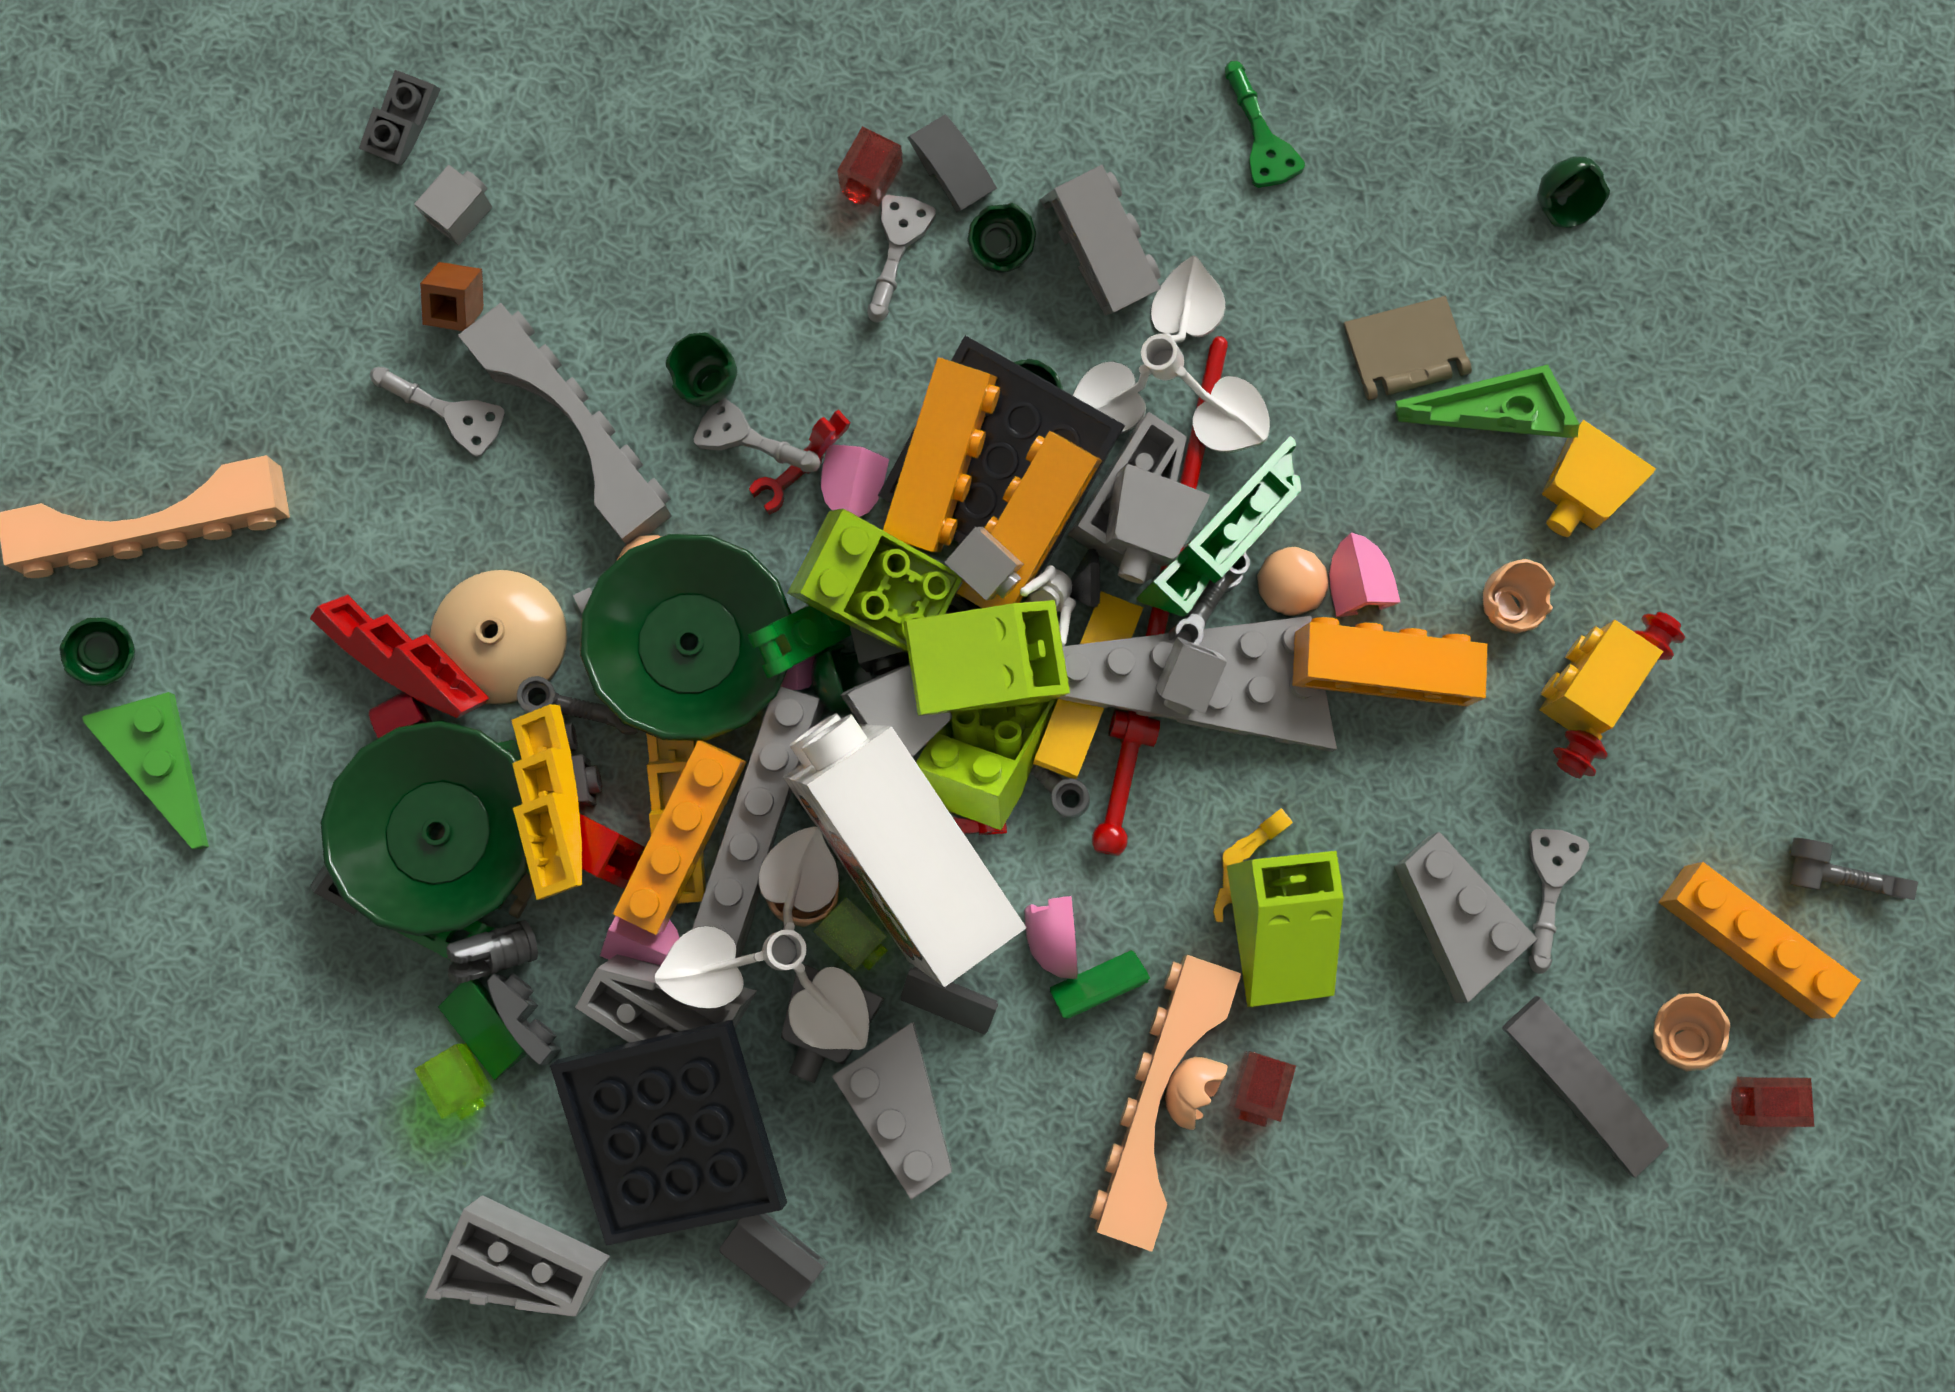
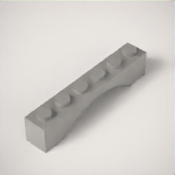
[458,303,672,545]
[692,687,825,958]

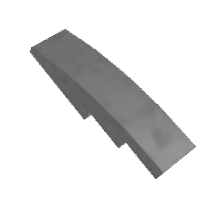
[1502,996,1669,1178]

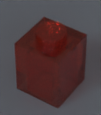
[837,126,903,207]
[1229,1051,1296,1127]
[1731,1076,1814,1127]

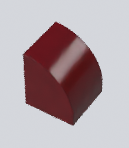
[369,691,433,738]

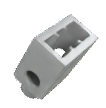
[1105,463,1210,584]
[841,663,952,757]

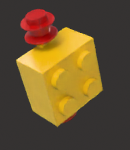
[1539,612,1685,779]

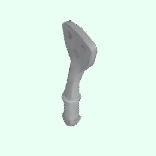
[867,195,936,323]
[370,367,505,457]
[693,398,821,472]
[1529,829,1590,974]

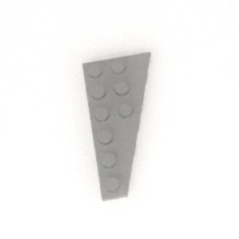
[1057,616,1337,752]

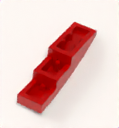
[310,595,490,718]

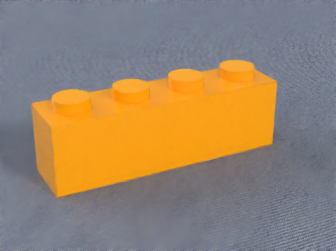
[883,357,1000,552]
[957,431,1102,608]
[1292,617,1487,706]
[613,740,747,935]
[1658,862,1861,1019]

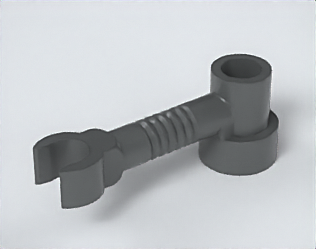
[1169,552,1250,645]
[517,676,638,735]
[1031,764,1090,818]
[1790,838,1918,900]

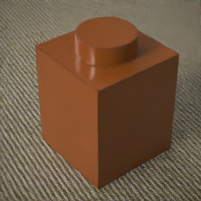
[420,262,484,331]

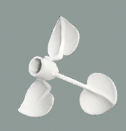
[1073,256,1270,452]
[654,827,869,1050]

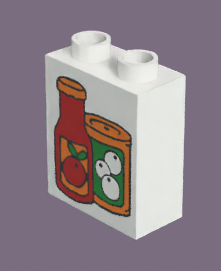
[783,713,1027,987]

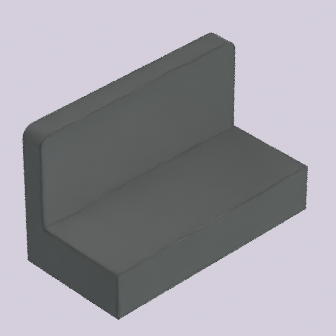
[719,1213,828,1308]

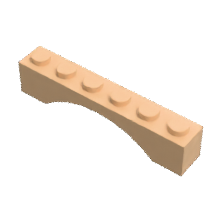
[0,455,290,578]
[1090,955,1241,1252]

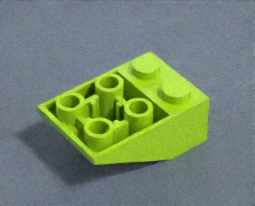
[787,508,962,653]
[903,600,1070,716]
[916,698,1058,830]
[1227,851,1344,1007]

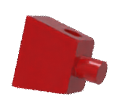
[579,813,645,889]

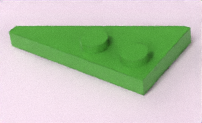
[1395,365,1579,438]
[83,692,209,849]

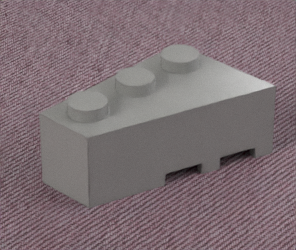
[1039,165,1161,315]
[1068,412,1187,583]
[1394,832,1537,1003]
[575,954,757,1043]
[832,1022,953,1200]
[424,1195,610,1317]

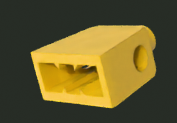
[1542,420,1656,537]

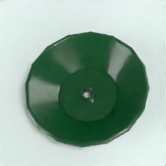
[580,534,792,741]
[320,721,528,936]

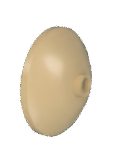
[430,570,567,704]

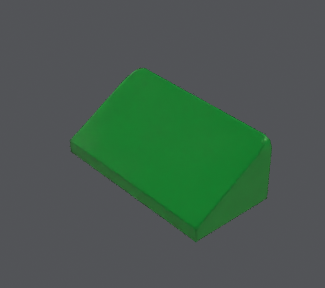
[1050,950,1150,1019]
[438,979,527,1080]

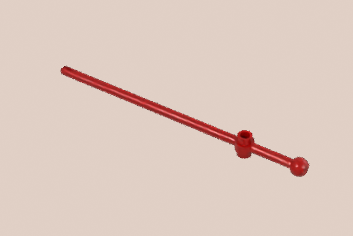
[1092,336,1228,856]

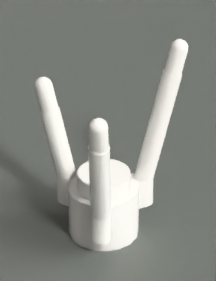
[1020,565,1076,646]

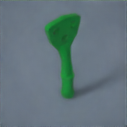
[1225,61,1305,188]

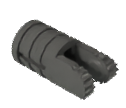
[446,920,538,984]

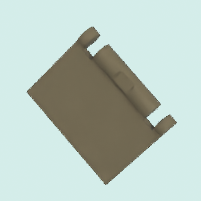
[1343,296,1472,401]

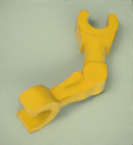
[1213,808,1293,922]

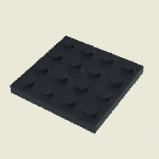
[878,335,1125,579]
[550,1020,787,1246]

